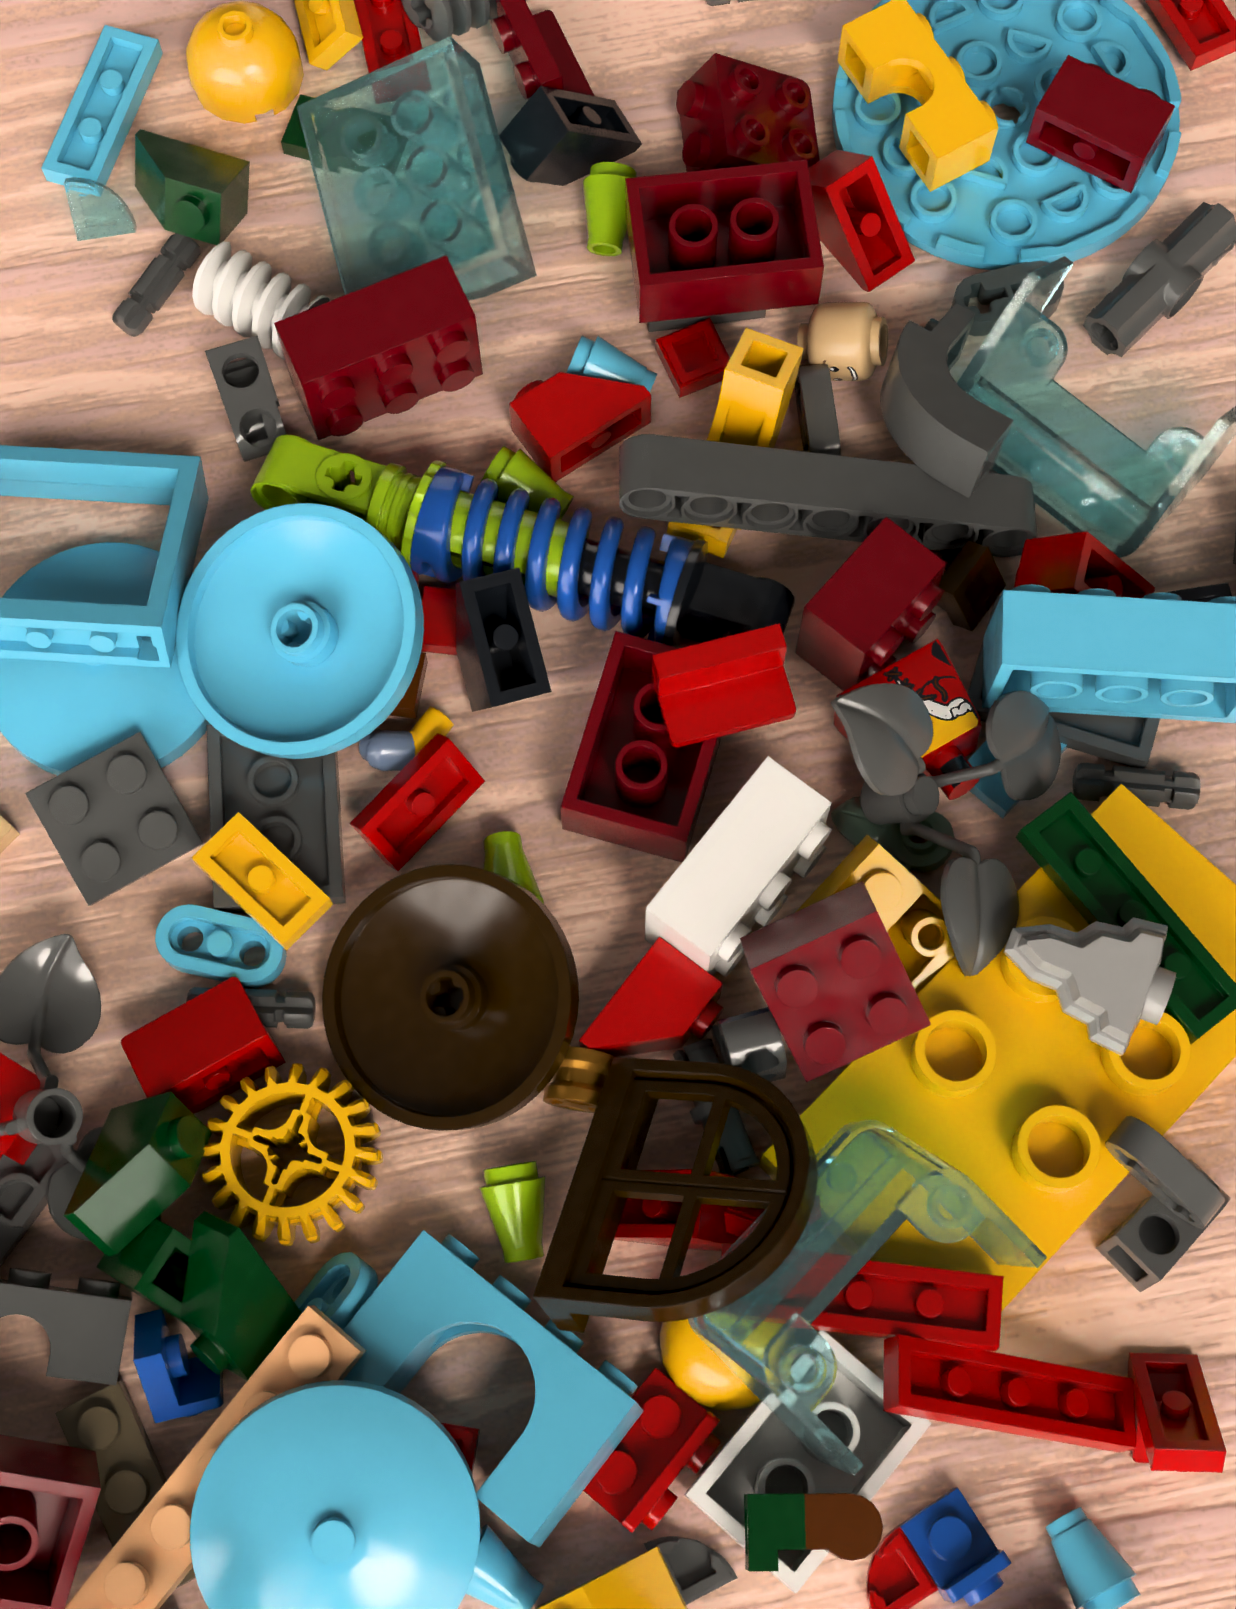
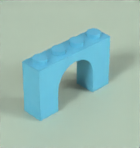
[343,1230,644,1548]

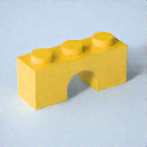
[837,0,998,192]

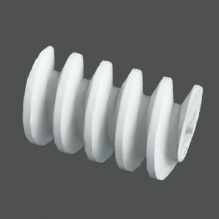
[192,241,330,360]

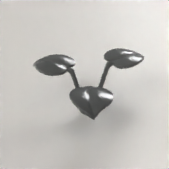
[831,683,1061,976]
[0,934,161,1241]

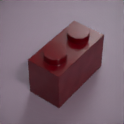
[1026,55,1175,193]

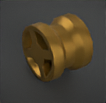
[543,1046,614,1113]

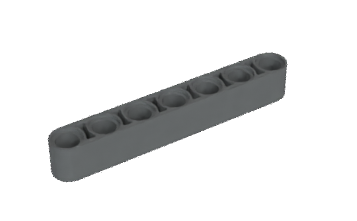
[619,434,1038,557]

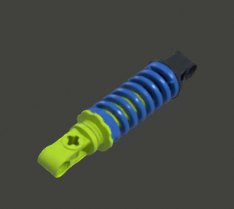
[250,435,795,648]

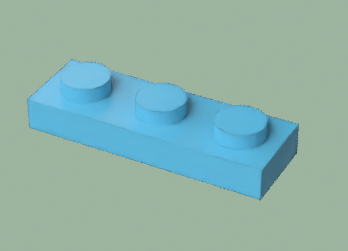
[41,25,163,196]

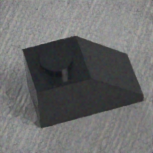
[499,86,642,186]
[456,568,552,712]

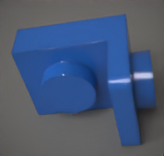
[133,1309,224,1423]
[898,1488,1011,1606]

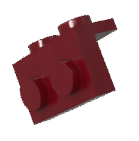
[491,0,594,100]

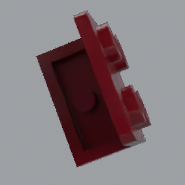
[676,53,820,172]

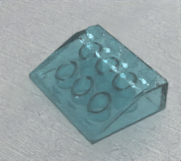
[296,36,537,301]

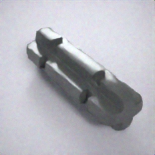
[112,233,201,337]
[1072,763,1200,810]
[186,987,316,1029]

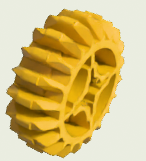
[202,1063,383,1246]

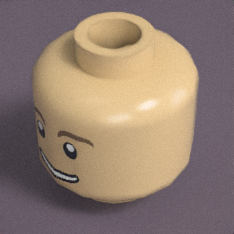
[797,302,888,381]

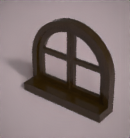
[533,1057,818,1333]

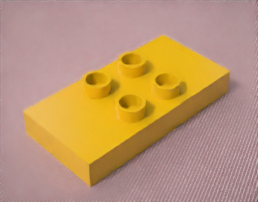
[758,784,1236,1311]

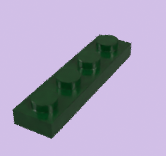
[1016,792,1236,1044]

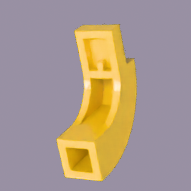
[667,328,804,559]

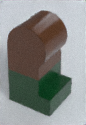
[744,1493,883,1572]

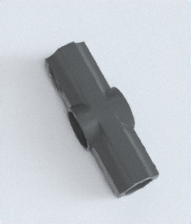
[1083,202,1236,357]

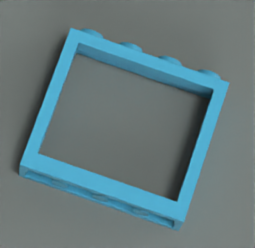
[0,445,209,668]

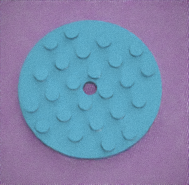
[832,0,1181,270]

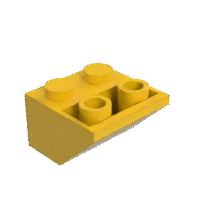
[796,835,955,994]

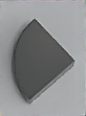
[644,1536,738,1605]

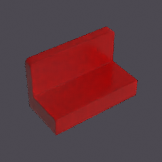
[652,623,796,748]
[121,977,286,1114]

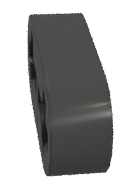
[951,261,1064,336]
[795,364,841,456]
[1105,1116,1225,1229]

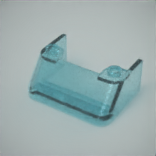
[957,256,1236,558]
[688,1120,1047,1476]

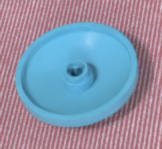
[176,503,424,759]
[0,542,210,776]
[190,1380,480,1609]

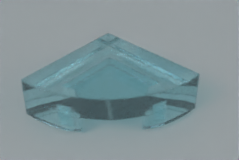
[64,177,137,241]

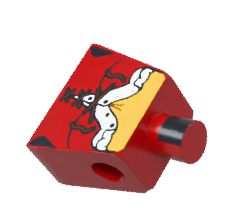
[833,639,982,800]

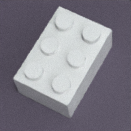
[645,756,832,977]
[684,1330,932,1594]

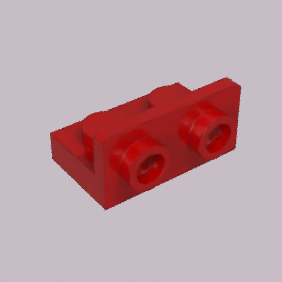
[583,1367,722,1533]

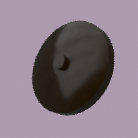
[322,864,579,1131]

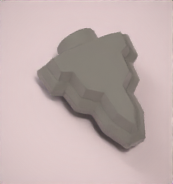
[1004,917,1176,1056]

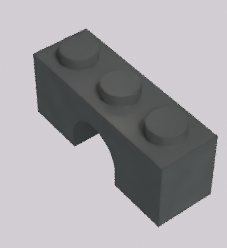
[0,1268,132,1385]

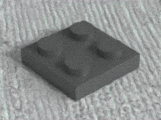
[25,732,204,906]

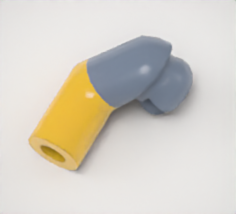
[359,706,454,771]

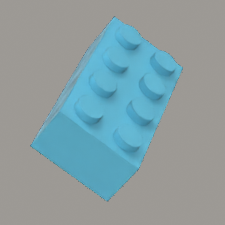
[982,584,1236,723]

